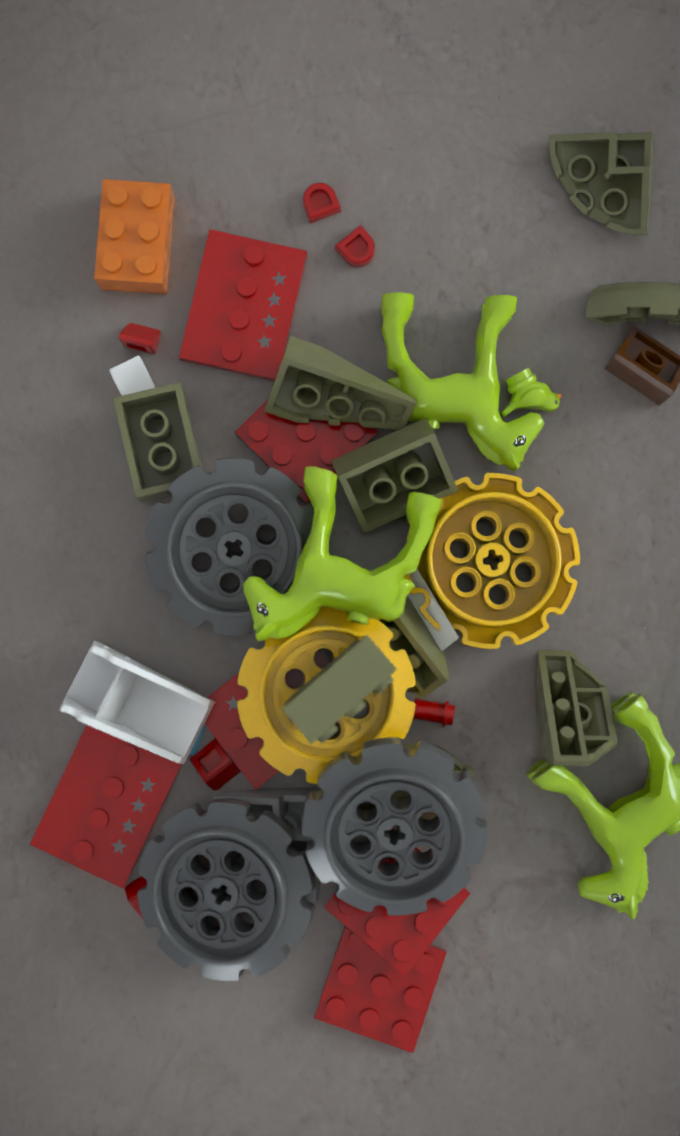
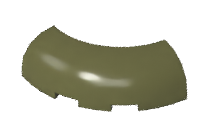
[585,282,680,325]

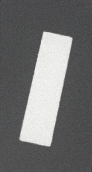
[408,569,459,651]

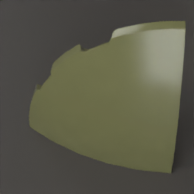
[549,132,655,236]

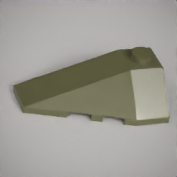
[265,335,416,430]

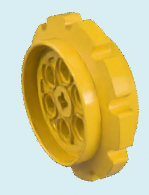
[405,473,580,649]
[237,606,416,784]

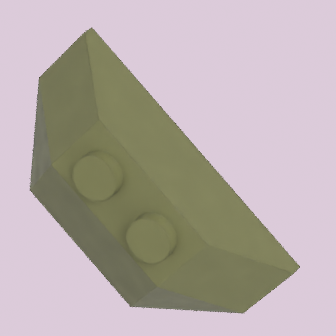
[347,567,450,698]
[535,650,618,766]

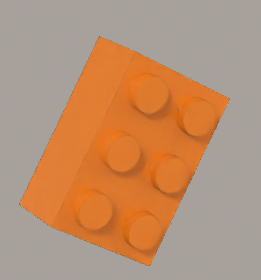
[94,179,175,294]

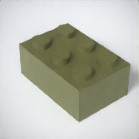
[113,382,203,503]
[331,418,458,533]
[279,635,397,744]

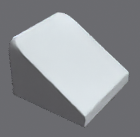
[109,356,156,396]

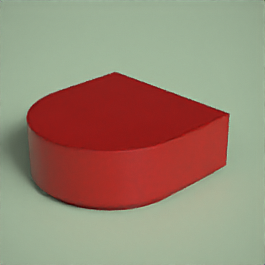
[303,183,341,224]
[335,225,375,267]

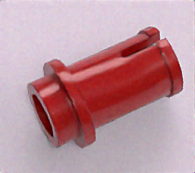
[413,698,456,728]

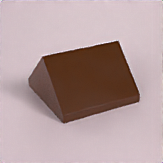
[604,325,680,405]

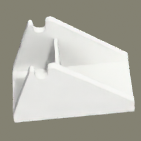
[60,640,215,764]

